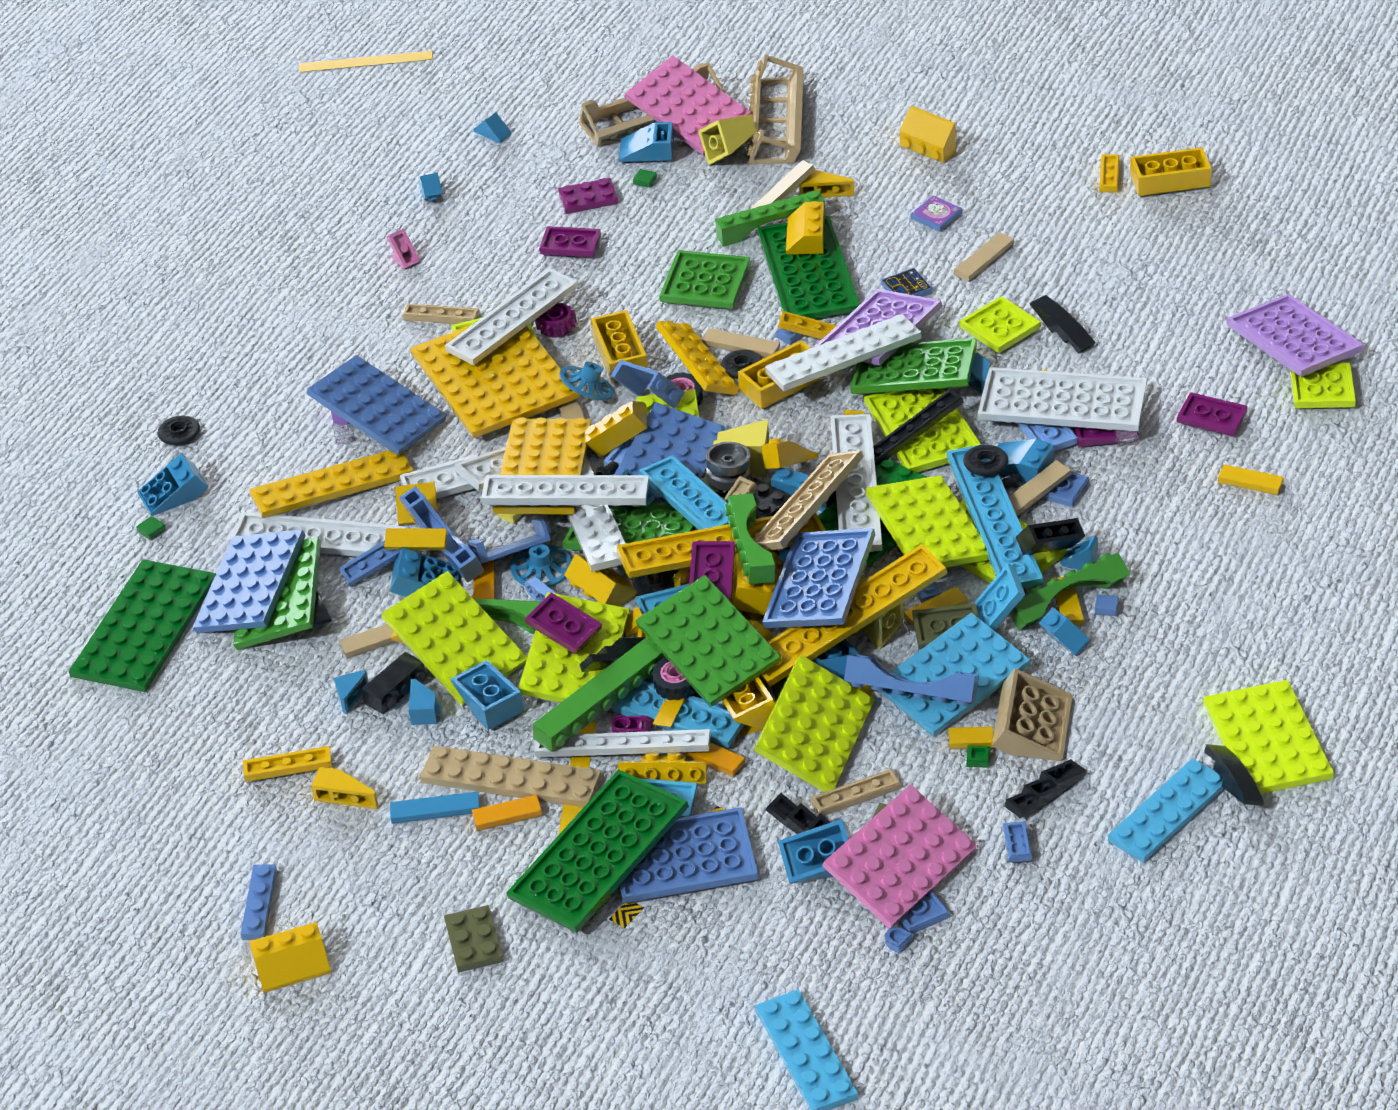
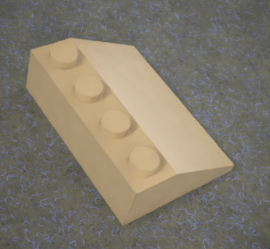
[992,668,1073,761]

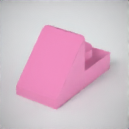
[386,228,420,269]

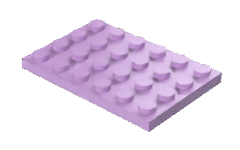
[815,289,942,365]
[1227,294,1364,377]

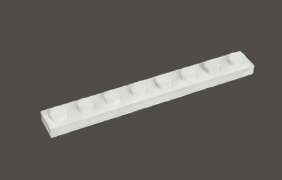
[534,729,711,757]

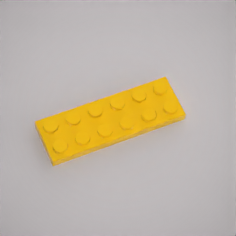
[655,320,739,395]

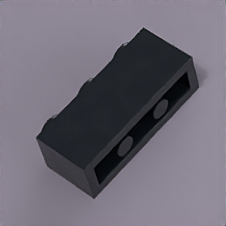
[1016,518,1085,555]
[361,652,426,714]

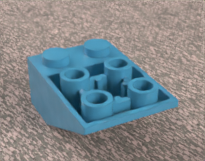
[619,122,674,162]
[137,453,209,516]
[389,547,459,597]

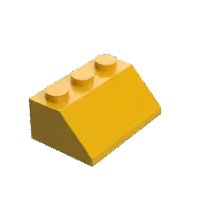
[899,106,956,163]
[786,201,825,255]
[585,401,647,457]
[564,554,638,607]
[722,677,775,729]
[249,922,331,993]

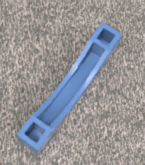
[399,486,484,583]
[844,654,979,705]

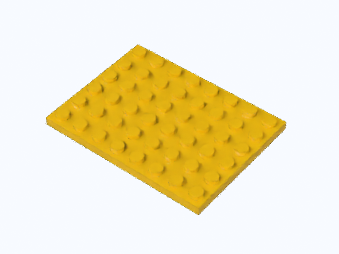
[410,324,580,439]

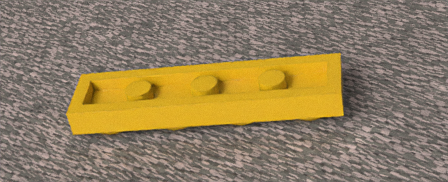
[243,746,332,782]

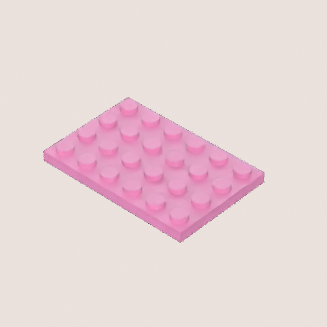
[625,55,751,155]
[822,784,977,929]

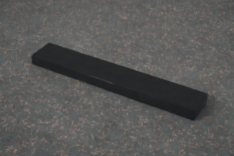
[873,389,964,466]

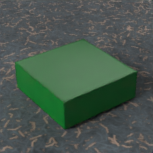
[633,169,657,187]
[136,516,166,540]
[966,745,990,768]

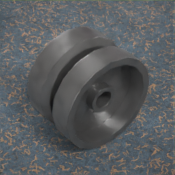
[706,441,751,491]

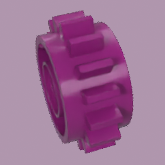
[535,302,577,338]

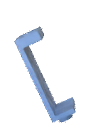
[611,360,685,409]
[467,518,551,564]

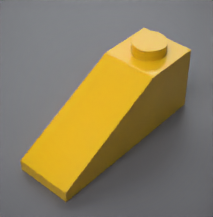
[799,170,854,198]
[761,438,818,469]
[311,767,378,809]

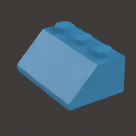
[771,468,836,512]

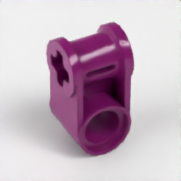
[611,715,653,733]

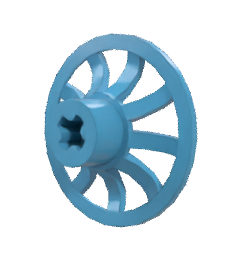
[559,362,614,400]
[511,544,572,587]

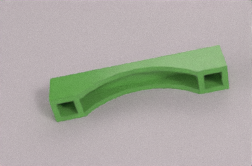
[715,190,826,247]
[725,493,775,584]
[1010,553,1130,631]
[473,598,542,634]

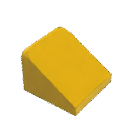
[624,607,642,636]

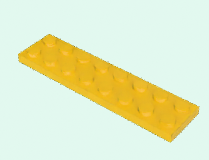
[249,450,414,518]

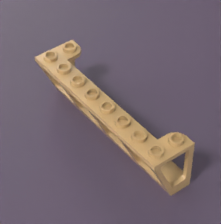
[746,54,804,164]
[579,62,725,147]

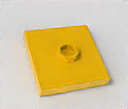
[394,482,438,526]

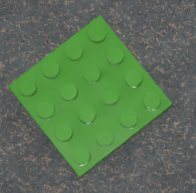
[659,250,750,309]

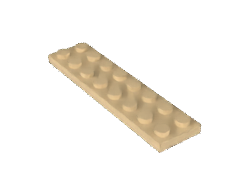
[753,450,863,551]
[420,745,601,807]

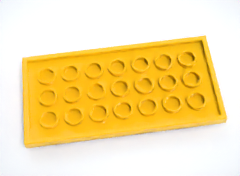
[492,417,591,514]

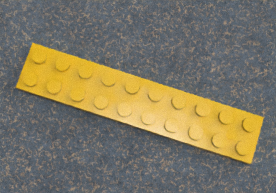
[616,513,826,578]
[760,544,947,687]

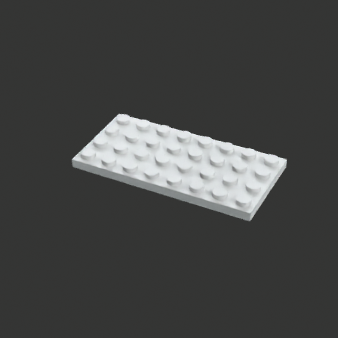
[978,367,1147,432]

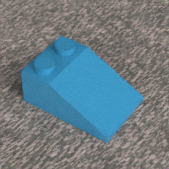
[997,439,1055,484]
[811,639,860,683]
[451,660,524,730]
[778,819,851,884]

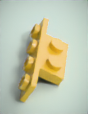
[618,752,707,784]

